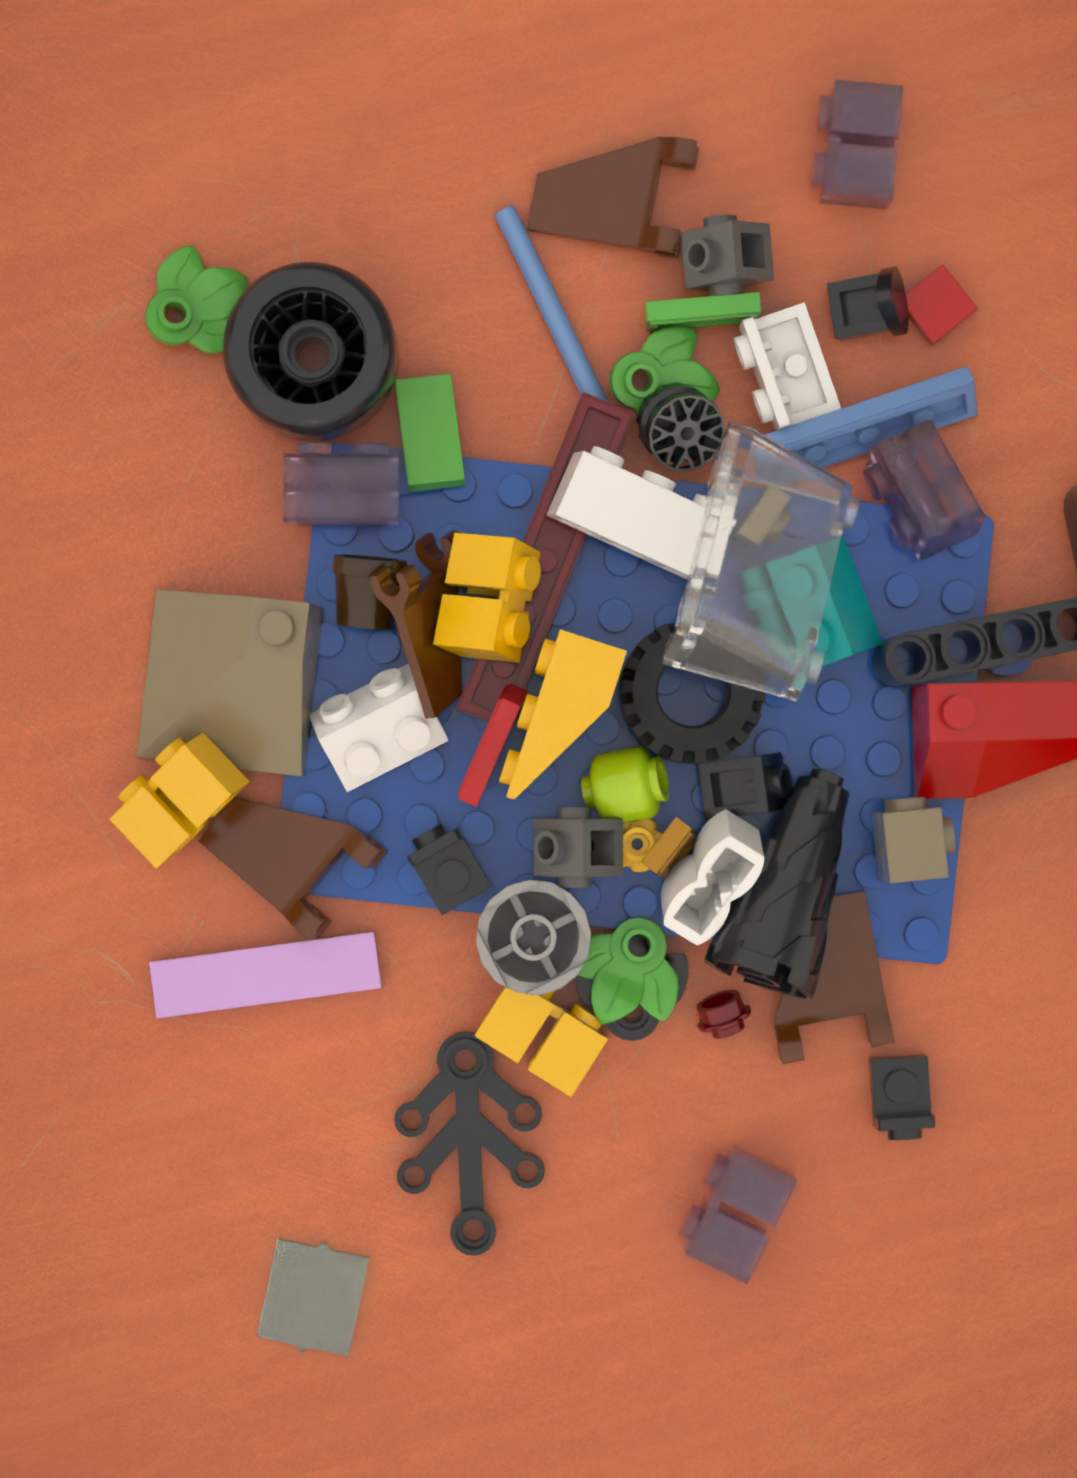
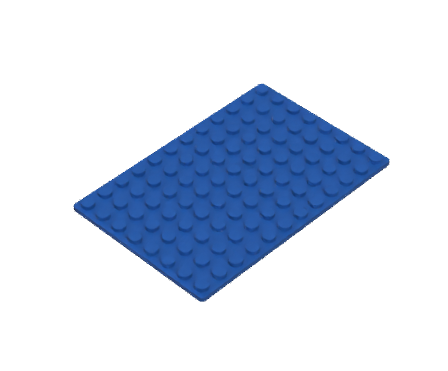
[281,443,994,964]

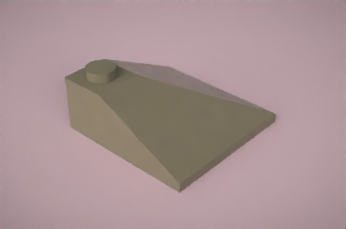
[137,589,324,777]

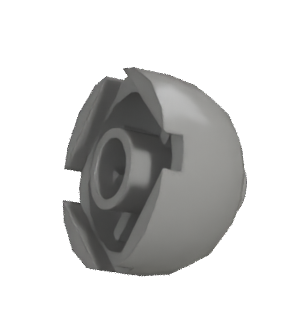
[476,879,591,995]

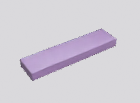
[149,931,382,1019]

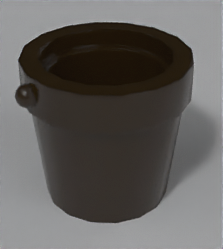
[333,554,407,630]

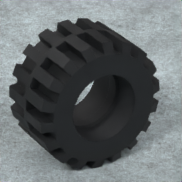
[619,618,766,764]

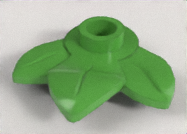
[145,246,248,354]
[609,326,720,417]
[578,918,679,1024]

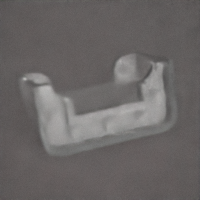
[662,422,860,701]

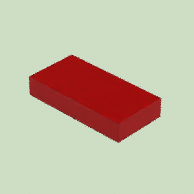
[457,683,528,807]

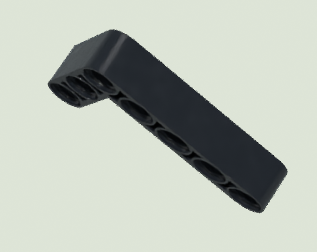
[872,485,1077,687]

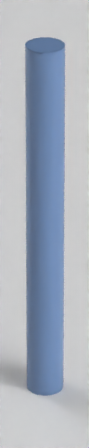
[494,205,608,402]

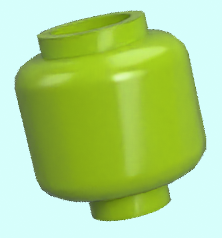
[581,746,669,824]

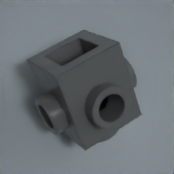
[681,215,774,296]
[533,807,623,888]

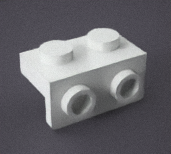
[733,302,841,431]
[309,664,449,792]

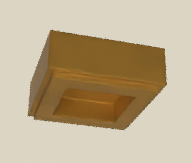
[641,817,698,880]

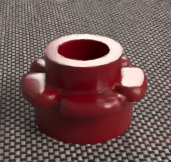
[696,990,751,1039]

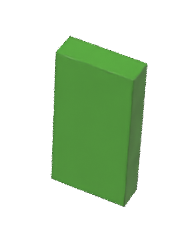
[644,292,761,332]
[395,374,465,492]

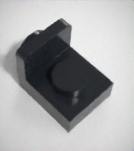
[698,752,793,820]
[407,823,492,915]
[869,1054,935,1140]

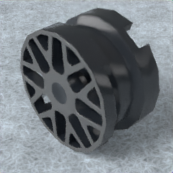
[636,382,725,472]

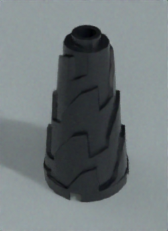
[704,768,850,999]

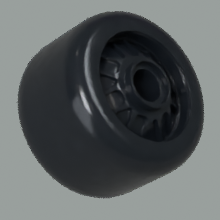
[223,262,398,441]

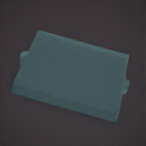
[257,1238,369,1356]

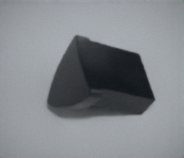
[827,266,909,341]

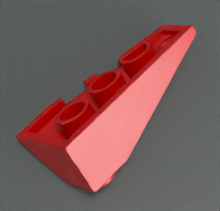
[912,681,1077,799]

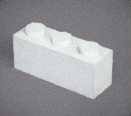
[546,446,739,586]

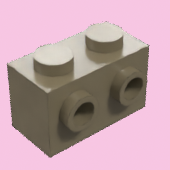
[871,797,955,883]

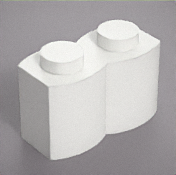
[661,809,764,945]

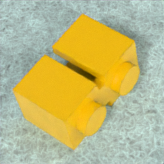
[433,533,541,663]
[110,732,250,869]
[474,987,608,1097]

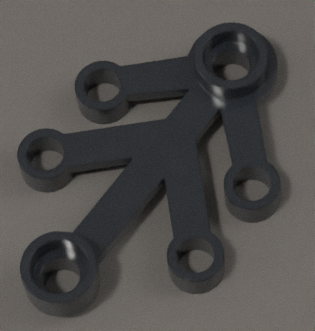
[394,1031,544,1256]

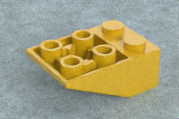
[499,629,627,800]

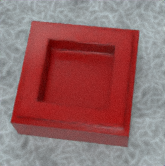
[906,264,978,346]

